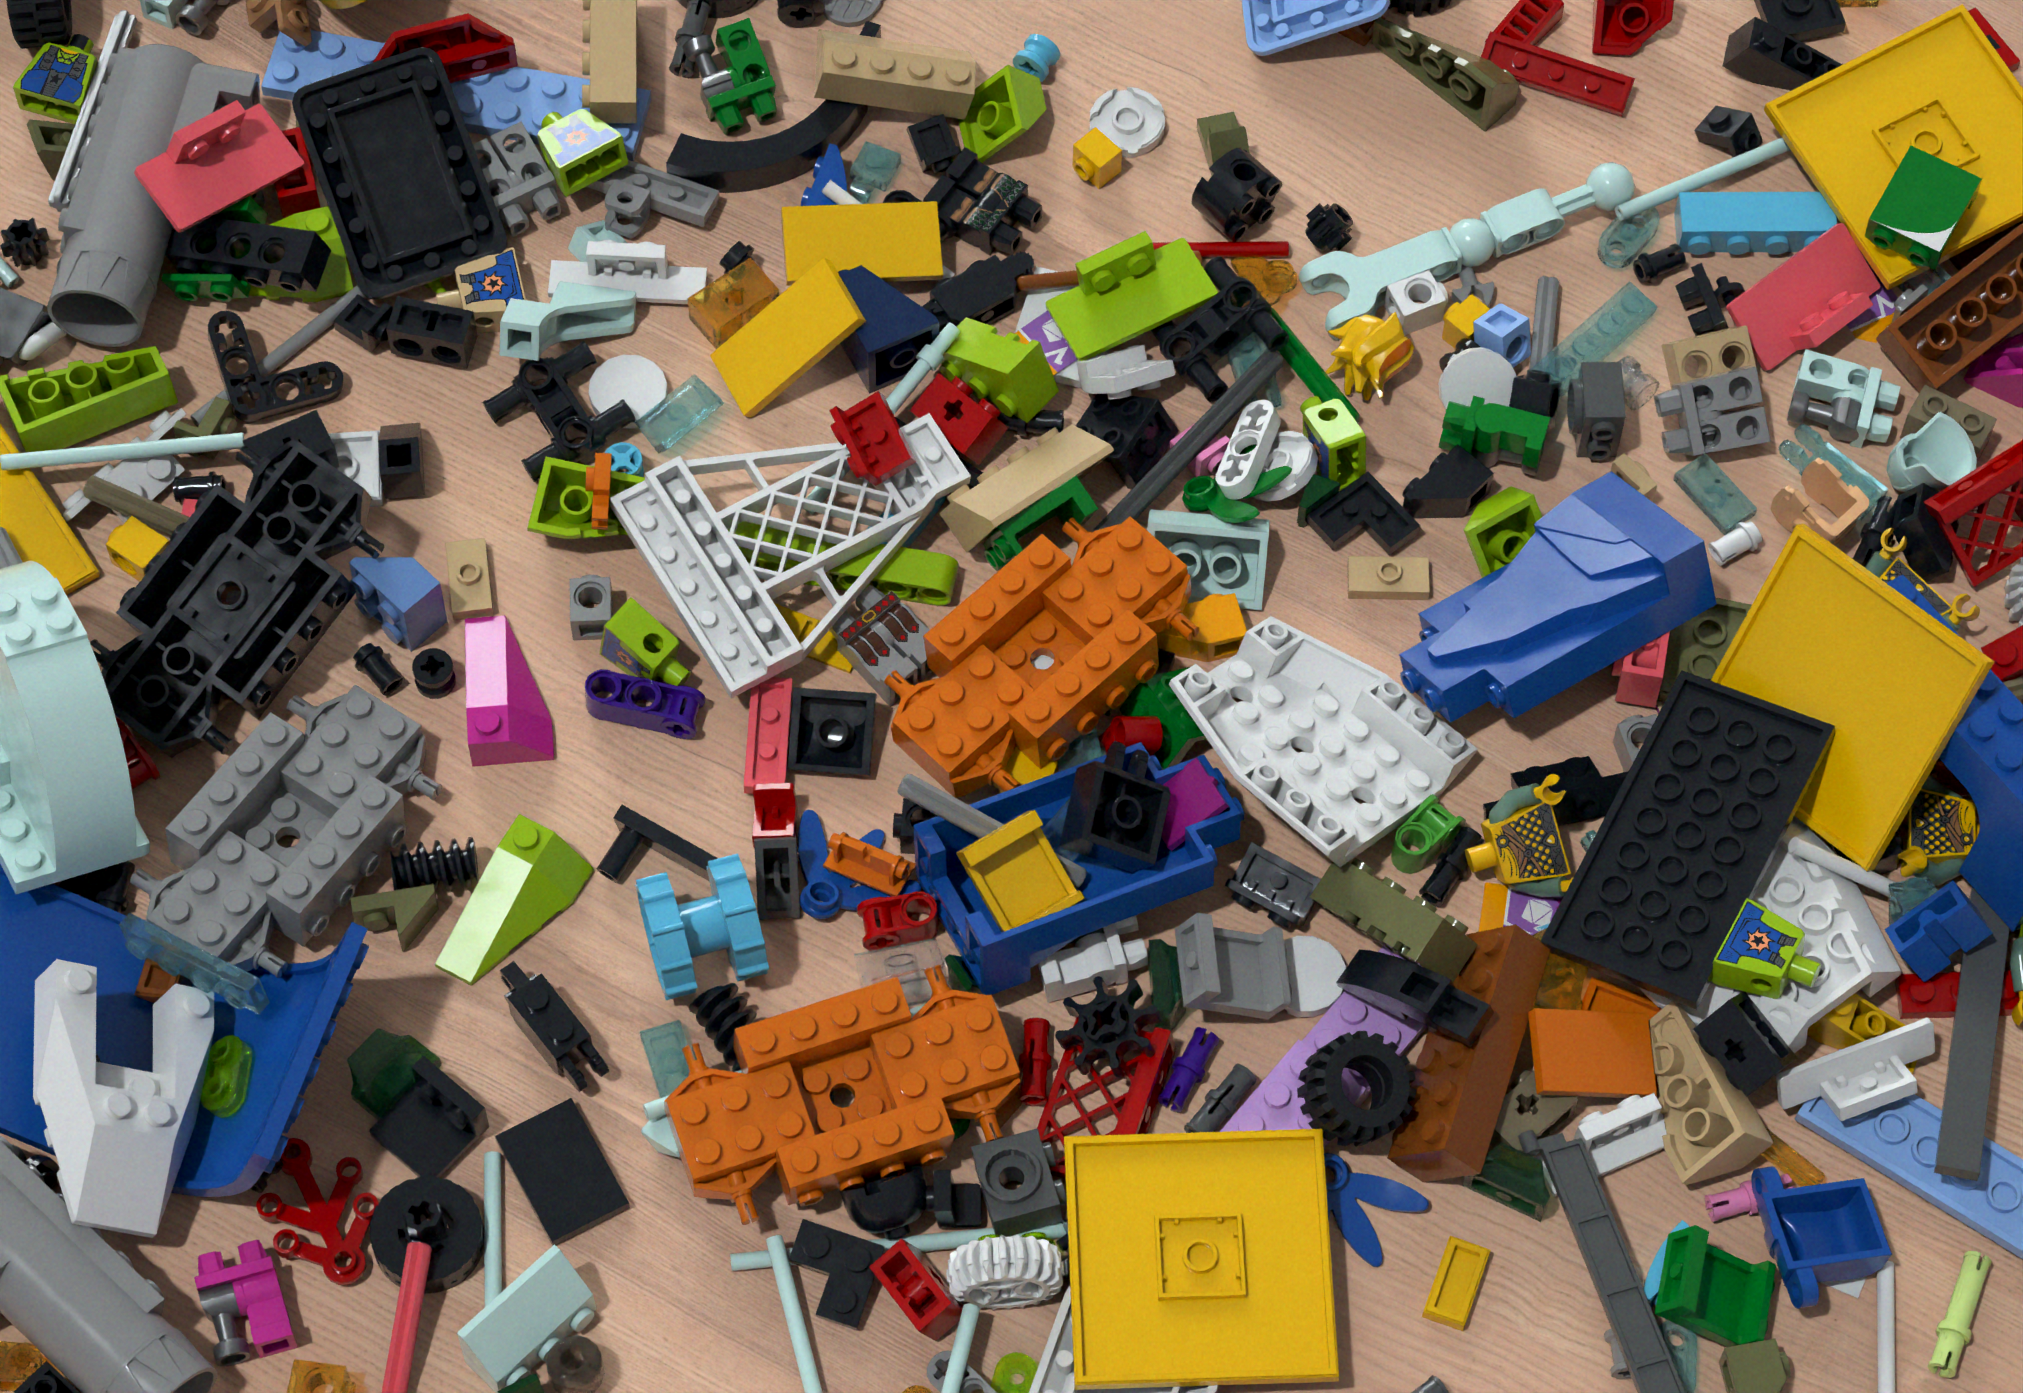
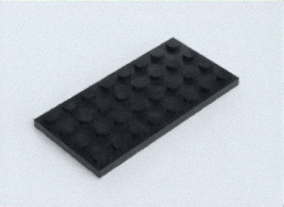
[1540,670,1835,1010]

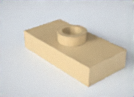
[445,538,494,620]
[1347,556,1430,600]

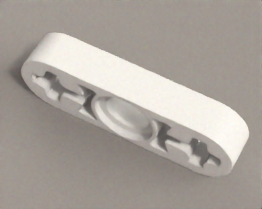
[1215,400,1281,500]

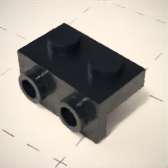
[1225,842,1321,929]

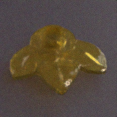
[1231,257,1297,306]

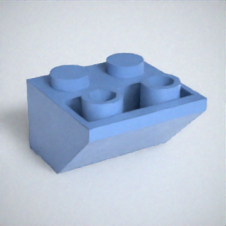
[349,557,448,652]

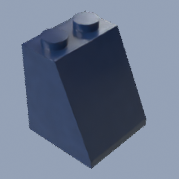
[838,265,939,394]

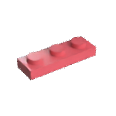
[744,677,793,794]

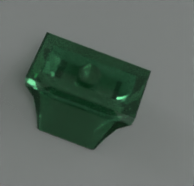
[1147,939,1186,1032]
[347,1028,441,1120]
[1463,1143,1550,1222]

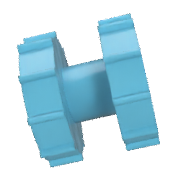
[635,853,769,1000]

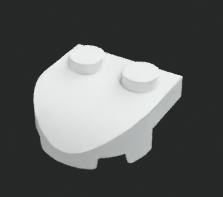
[1077,345,1175,400]

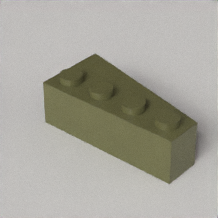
[1310,858,1478,982]

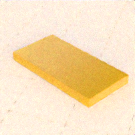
[781,201,943,286]
[710,258,866,418]

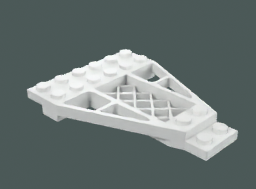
[609,413,971,698]

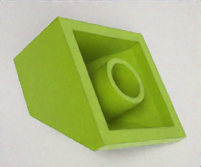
[958,65,1047,163]
[1464,486,1542,578]

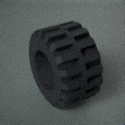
[6,0,72,49]
[1297,1031,1416,1147]

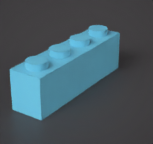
[1674,192,1837,255]

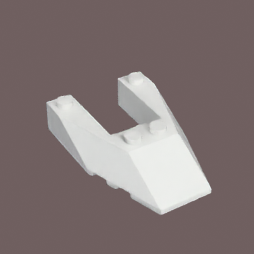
[33,959,214,1238]

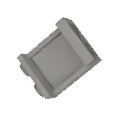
[1175,912,1292,1019]

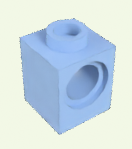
[1473,303,1531,368]

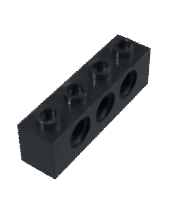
[165,217,331,293]

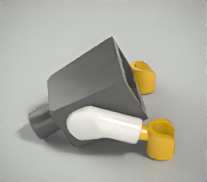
[0,284,67,368]

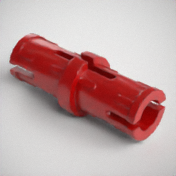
[1018,1018,1052,1106]

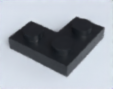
[1307,471,1421,555]
[789,1219,885,1331]

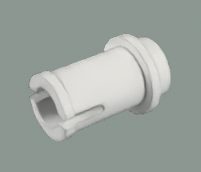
[1708,521,1762,566]

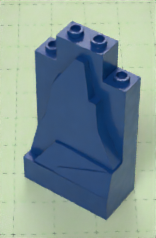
[1399,471,1717,723]
[913,742,1244,995]

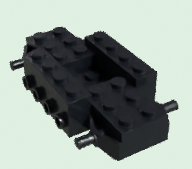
[90,439,384,758]

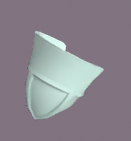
[1886,412,1977,492]

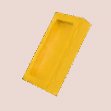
[1422,1236,1491,1331]

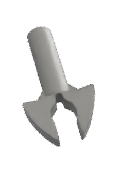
[1451,265,1494,308]

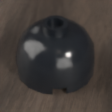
[840,1164,927,1239]

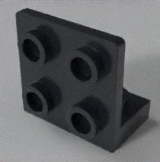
[1076,394,1179,489]
[369,1055,489,1177]

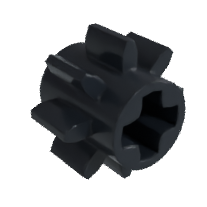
[1305,203,1353,251]
[0,218,50,267]

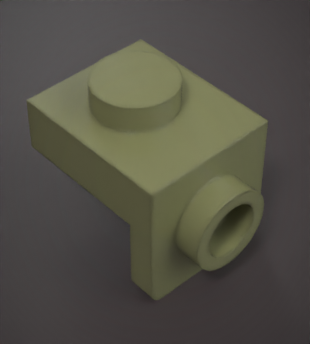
[173,397,237,460]

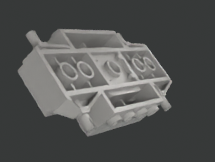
[130,685,442,988]

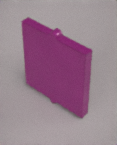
[1161,757,1229,851]

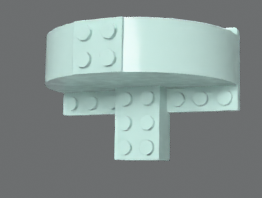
[0,561,150,894]

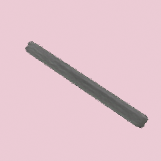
[1092,349,1283,533]

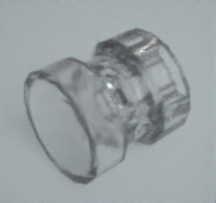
[1618,355,1660,411]

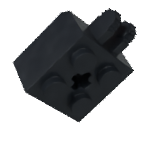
[1059,741,1171,872]

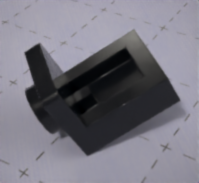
[1694,106,1762,158]
[906,114,961,174]
[333,294,393,353]
[926,1170,982,1229]

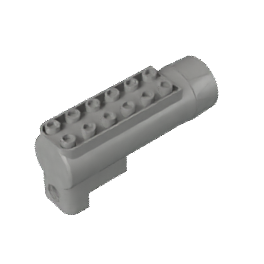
[47,44,260,347]
[0,1136,218,1393]

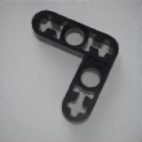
[208,311,343,422]

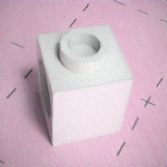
[1384,270,1448,335]

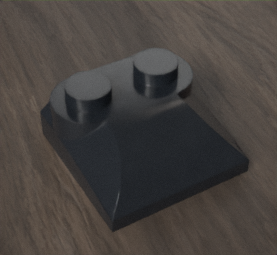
[787,687,877,776]

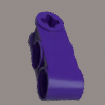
[585,669,706,739]

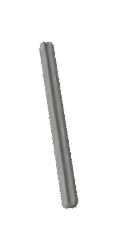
[48,10,137,212]

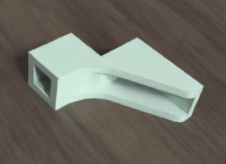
[499,281,636,361]

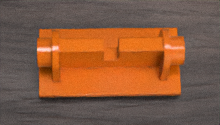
[823,832,915,896]

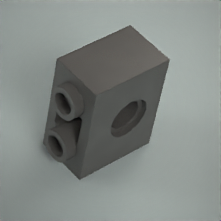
[1567,362,1626,460]
[971,1129,1067,1237]

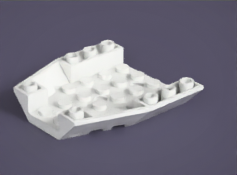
[1169,616,1478,867]
[1638,816,1901,1053]

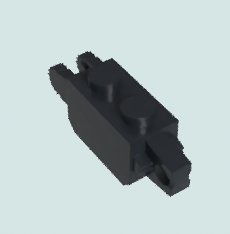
[922,251,1034,334]
[500,961,609,1092]

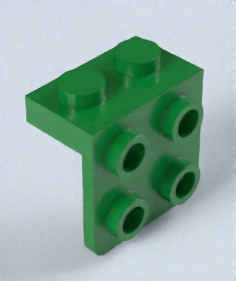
[1120,667,1207,769]

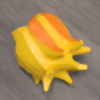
[1325,312,1414,400]

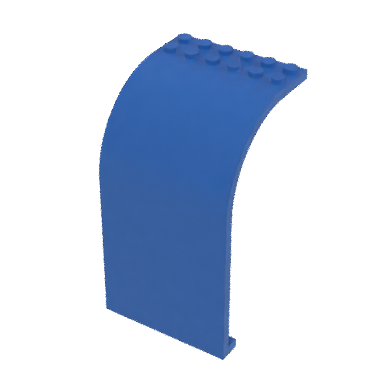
[0,864,369,1197]

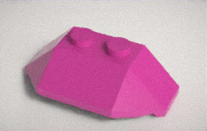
[1963,332,2023,407]

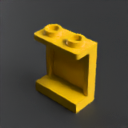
[956,810,1085,933]

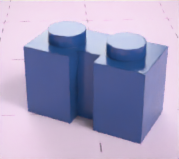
[1884,880,1993,982]

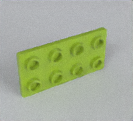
[1045,231,1218,361]

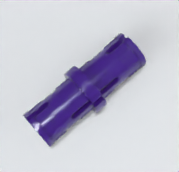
[1157,1027,1219,1112]

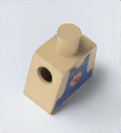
[436,247,526,333]

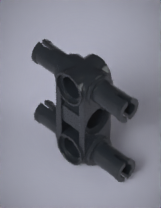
[1150,256,1289,402]
[482,341,636,482]

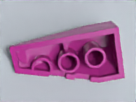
[465,615,554,767]

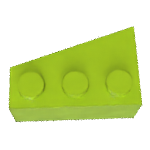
[939,317,1059,423]

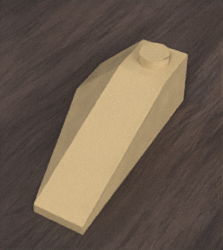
[1648,1000,1773,1185]

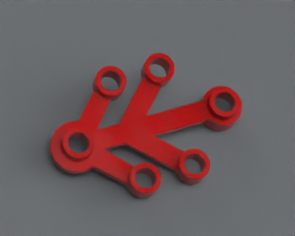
[256,1138,379,1285]

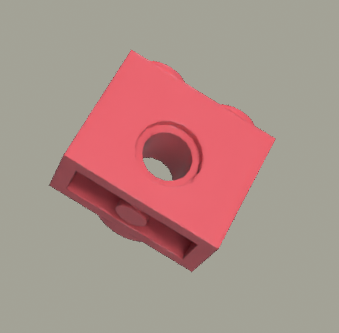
[1611,631,1670,708]

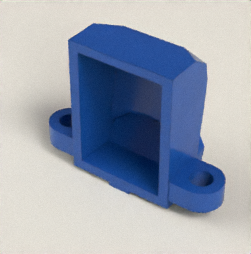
[1751,1166,1892,1309]

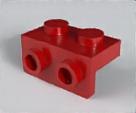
[829,391,916,486]

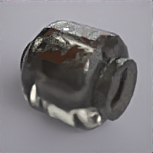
[546,1335,605,1393]

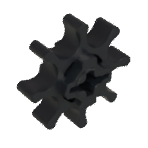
[1055,976,1163,1078]

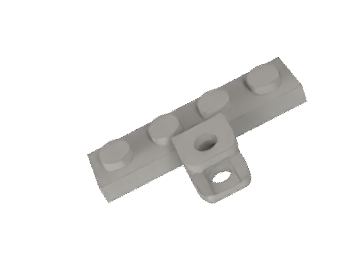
[586,160,719,238]

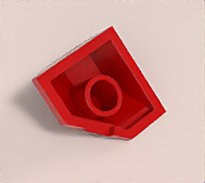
[1592,0,1674,55]

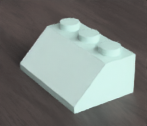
[1147,509,1270,610]
[457,1244,596,1393]

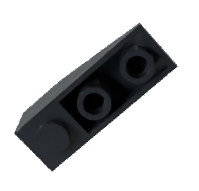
[1722,17,1843,91]

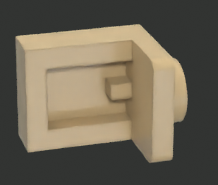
[1610,453,1657,503]

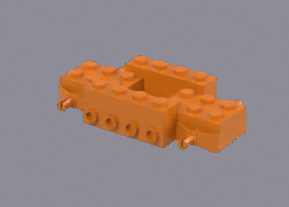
[884,516,1200,798]
[664,965,1020,1225]

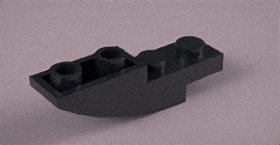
[1336,949,1494,1047]

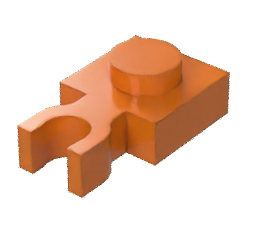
[585,453,612,530]

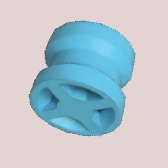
[1013,34,1060,82]
[605,442,644,477]

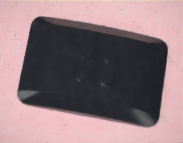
[292,47,508,300]

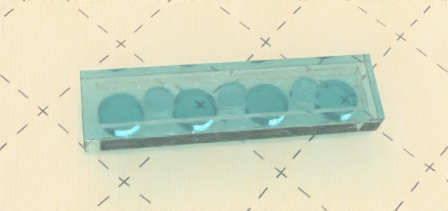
[1531,281,1658,399]
[119,913,270,1015]

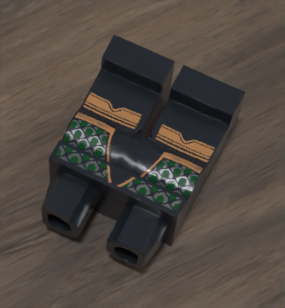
[923,147,1042,255]

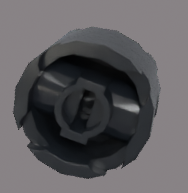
[1192,148,1282,242]

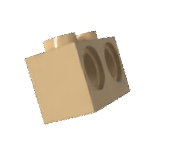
[1661,326,1756,390]

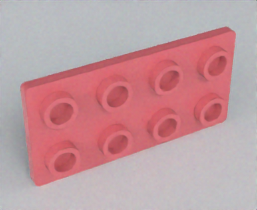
[134,100,304,232]
[1726,223,1880,371]

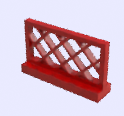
[1924,440,2023,587]
[1037,1017,1176,1178]

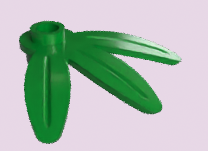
[1182,444,1292,523]

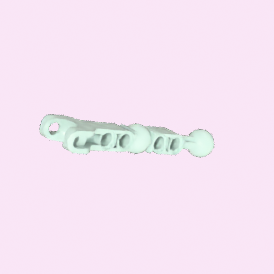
[1298,162,1635,340]

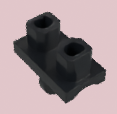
[1675,263,1745,336]

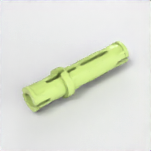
[1928,1251,1992,1378]

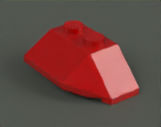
[372,13,518,83]

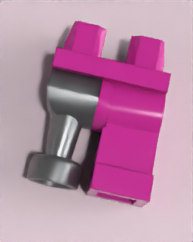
[194,1240,298,1366]

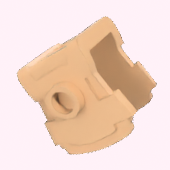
[1771,458,1869,546]

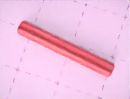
[382,1242,432,1393]

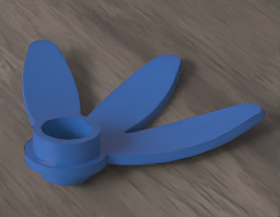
[797,809,921,919]
[1324,1153,1429,1267]

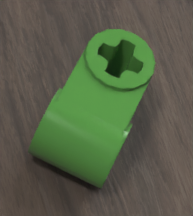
[1391,794,1466,874]

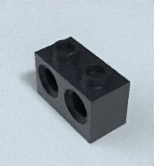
[386,296,478,369]

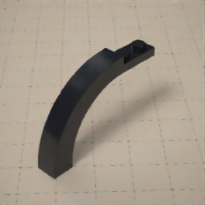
[666,21,881,193]

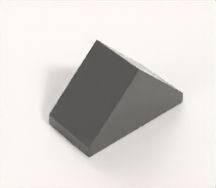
[754,837,800,920]

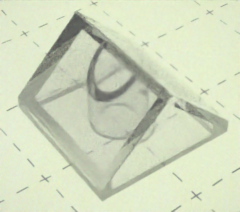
[854,938,949,1007]

